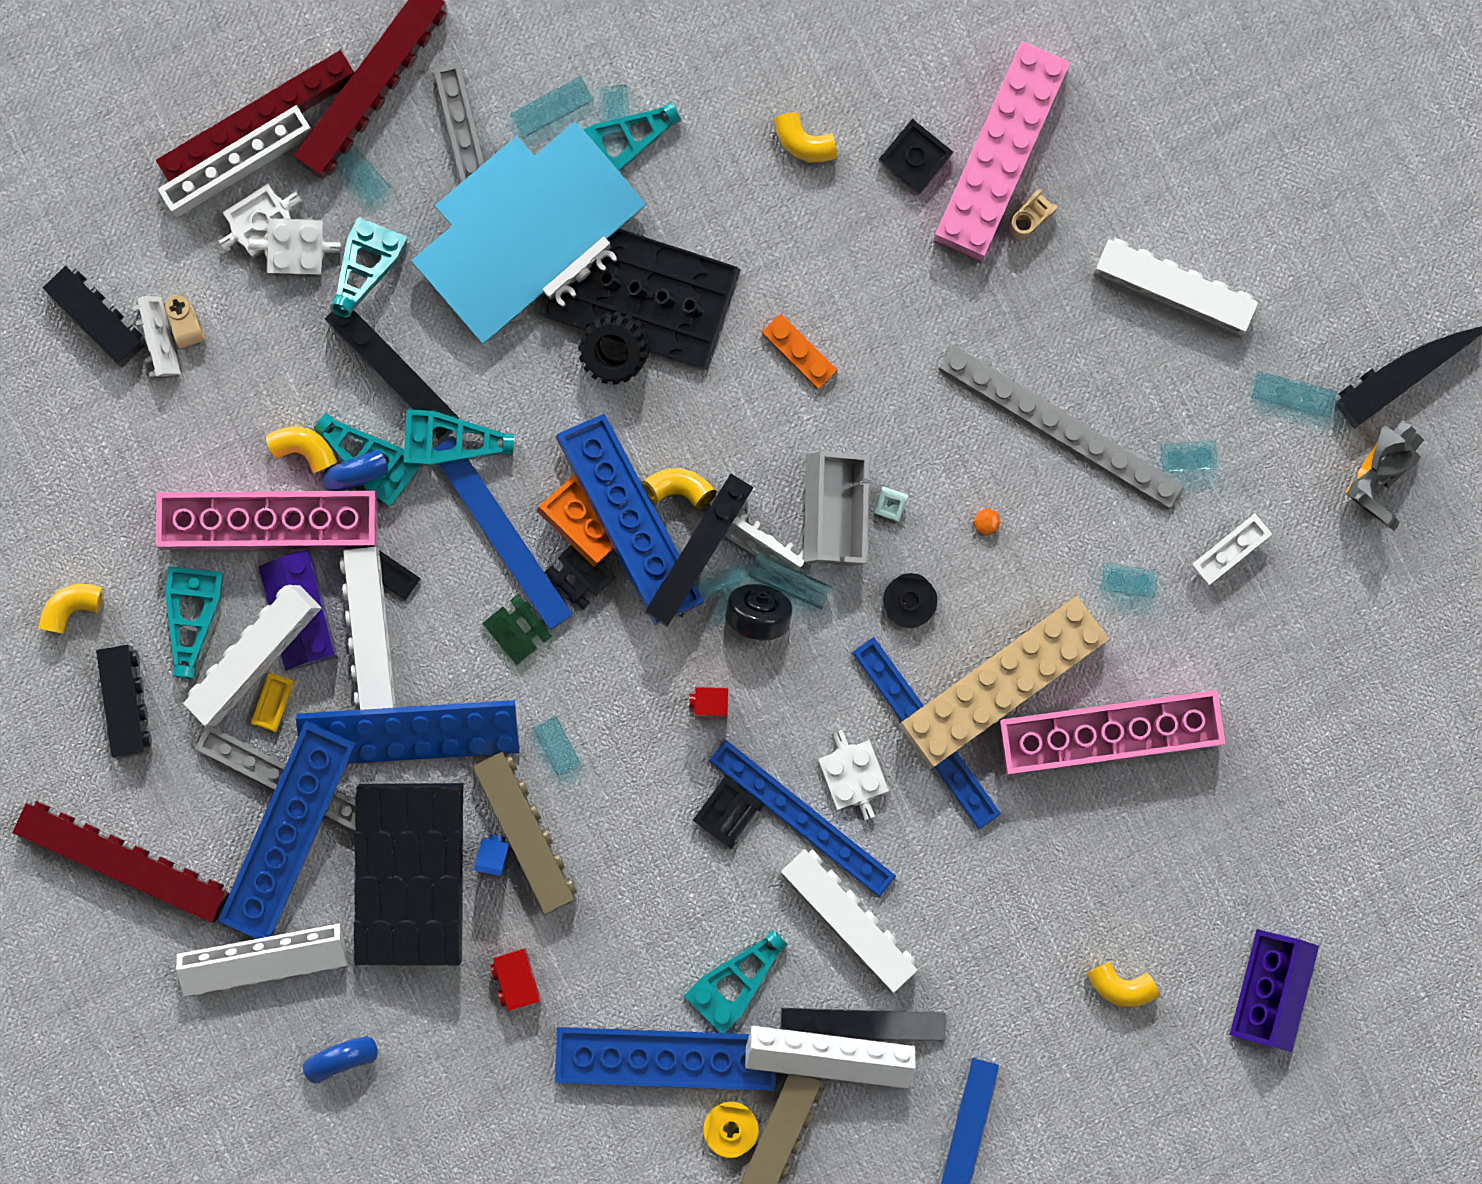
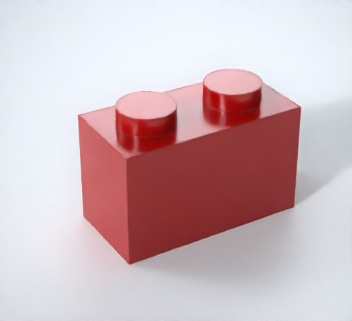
[689,687,728,719]
[490,948,541,1011]

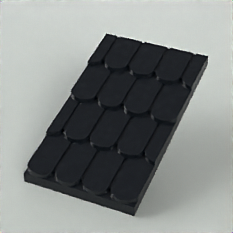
[539,229,741,370]
[354,783,463,966]

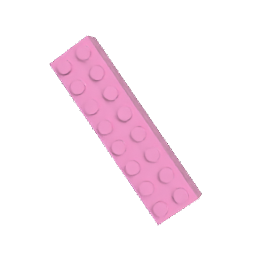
[933,41,1071,262]
[156,491,378,550]
[998,690,1225,776]

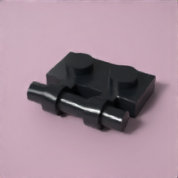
[544,545,615,610]

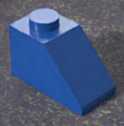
[474,834,511,876]

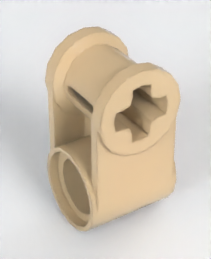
[1009,189,1059,240]
[165,295,206,350]

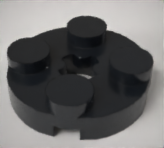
[883,573,938,628]

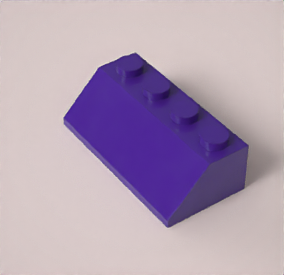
[259,550,338,671]
[1230,929,1319,1052]

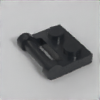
[692,776,764,849]

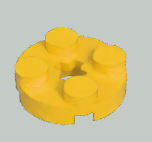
[703,1101,759,1158]

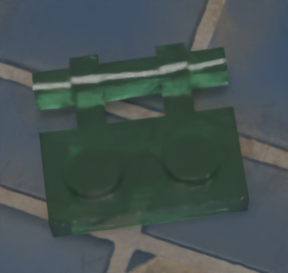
[482,595,552,666]

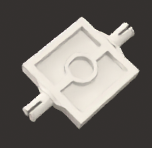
[219,184,302,258]
[248,218,341,274]
[819,730,889,821]

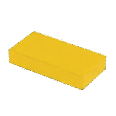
[250,672,295,732]

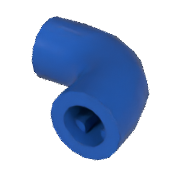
[322,449,388,491]
[303,1036,378,1084]

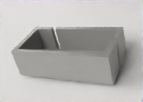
[804,451,870,566]

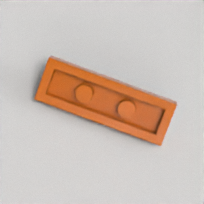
[762,313,838,390]

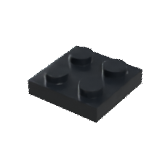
[878,119,954,195]

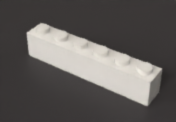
[158,105,312,218]
[1094,238,1258,336]
[340,547,396,710]
[183,585,322,726]
[781,849,917,993]
[176,924,347,996]
[745,1026,915,1088]

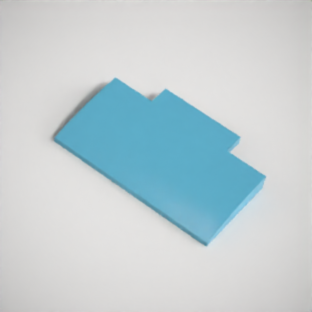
[411,121,646,345]

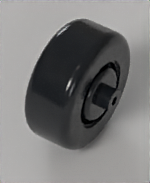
[725,584,793,641]

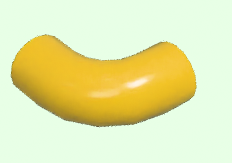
[773,112,838,163]
[266,426,337,473]
[641,468,717,510]
[38,584,104,634]
[1086,961,1160,1008]

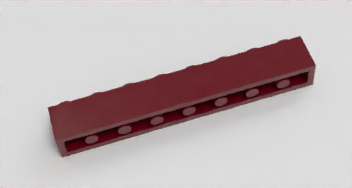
[294,0,448,180]
[155,50,354,182]
[12,801,229,923]

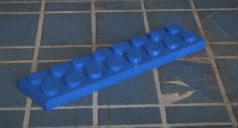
[555,414,704,626]
[296,700,520,764]
[218,721,356,939]
[555,1027,776,1091]

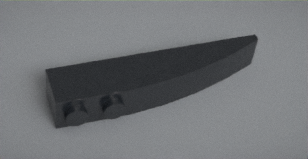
[324,310,460,437]
[1335,326,1482,429]
[644,473,754,627]
[780,1007,946,1040]

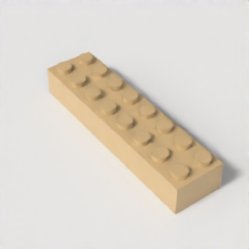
[899,595,1109,769]

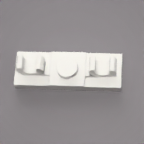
[543,236,617,307]
[132,296,181,377]
[725,513,804,580]
[1191,514,1272,586]

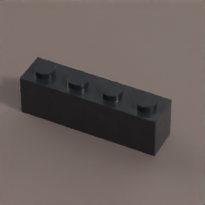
[43,265,145,368]
[96,645,152,759]

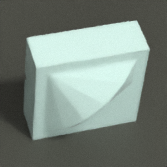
[874,487,908,522]

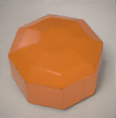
[973,508,1001,536]

